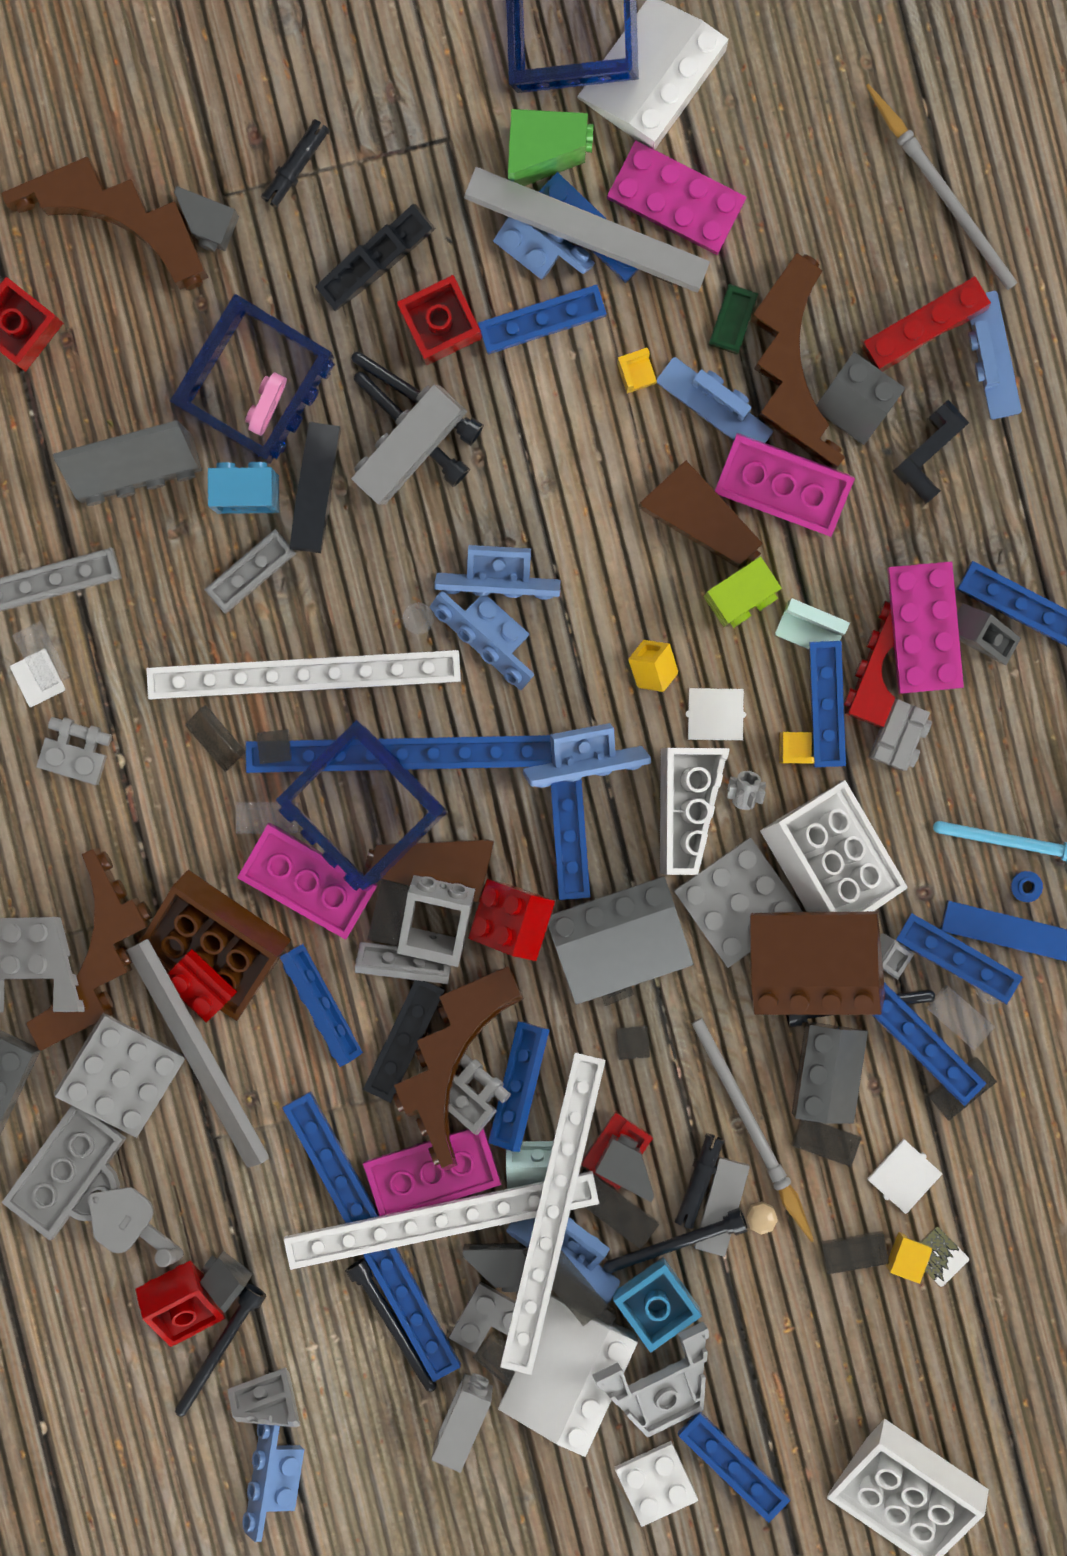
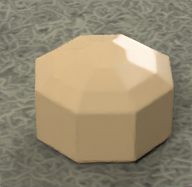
[746,1201,778,1235]

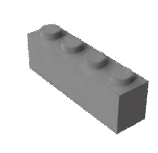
[351,384,468,505]

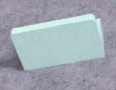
[775,598,850,650]
[506,1141,554,1189]

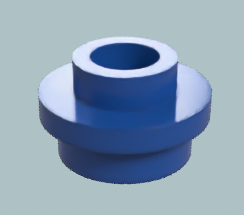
[1011,871,1043,902]

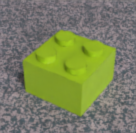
[703,556,782,628]

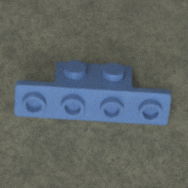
[493,217,595,280]
[968,291,1022,420]
[657,357,773,443]
[434,545,561,600]
[429,591,534,690]
[523,723,651,788]
[506,1218,620,1305]
[242,1424,304,1542]

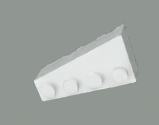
[660,748,730,875]

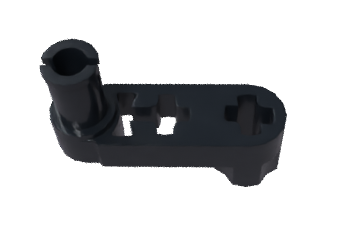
[893,399,969,504]

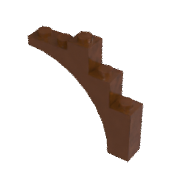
[26,848,152,1051]
[393,966,524,1170]

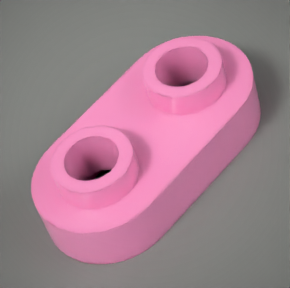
[245,372,287,436]

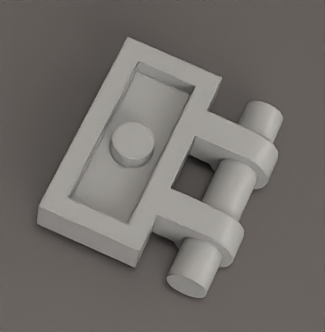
[36,717,112,785]
[449,1054,511,1135]

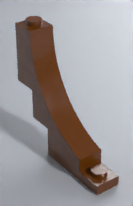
[1,156,209,290]
[750,253,845,469]

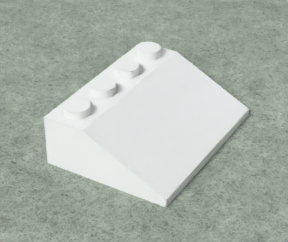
[577,0,729,150]
[760,780,908,912]
[498,1295,638,1457]
[827,1419,989,1556]

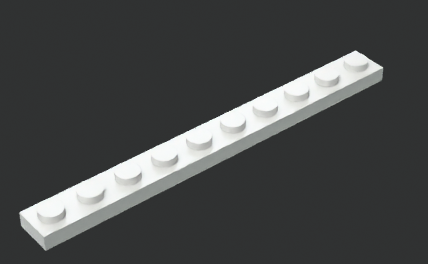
[147,650,461,700]
[500,1053,606,1375]
[284,1171,599,1270]

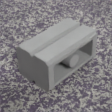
[868,699,932,771]

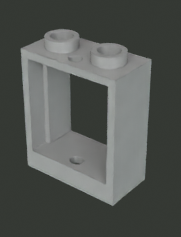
[397,875,475,967]
[431,1373,493,1473]

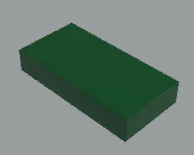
[708,284,758,355]

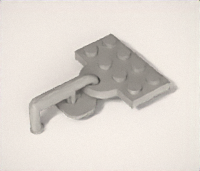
[1,1106,184,1267]

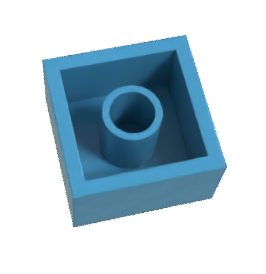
[208,462,280,514]
[613,1257,702,1353]

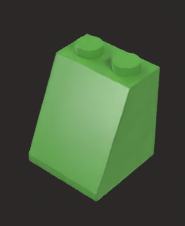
[508,109,594,186]

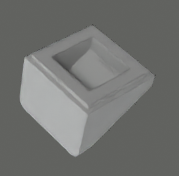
[880,933,915,980]

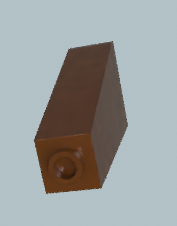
[639,460,763,567]
[365,839,494,903]

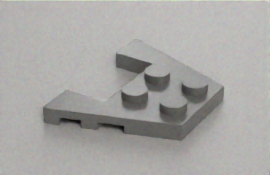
[0,917,84,1012]
[592,1322,709,1438]

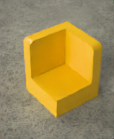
[617,348,657,394]
[628,640,678,692]
[779,732,814,764]
[886,1232,932,1284]

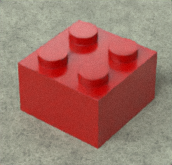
[397,275,482,366]
[0,277,64,372]
[468,879,555,961]

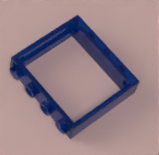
[506,0,639,93]
[170,294,335,464]
[276,720,448,891]

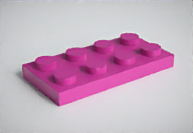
[607,140,747,256]
[715,433,855,537]
[887,561,964,694]
[237,823,378,940]
[363,1128,501,1216]

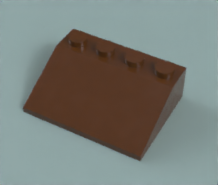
[139,870,291,1021]
[750,911,885,1015]

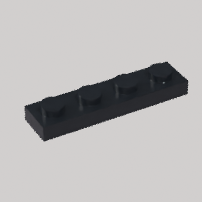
[363,980,445,1103]

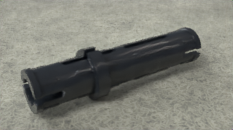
[261,119,330,208]
[674,1133,725,1229]

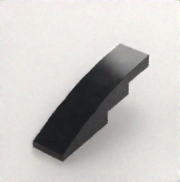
[315,204,436,311]
[290,422,341,554]

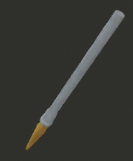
[866,84,1018,290]
[691,1018,814,1242]

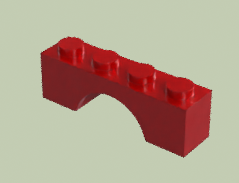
[862,276,991,372]
[844,601,895,728]

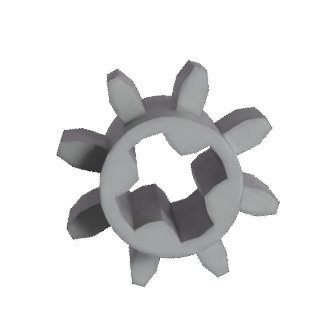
[727,771,766,810]

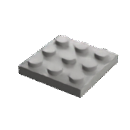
[673,837,803,968]
[54,1013,186,1138]

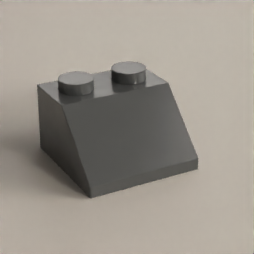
[816,352,905,445]

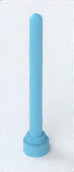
[933,821,1067,864]

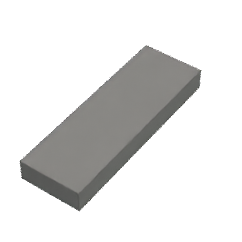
[204,529,296,614]
[355,942,451,984]
[694,1157,750,1257]

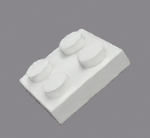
[615,1441,698,1527]

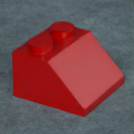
[135,1260,226,1347]

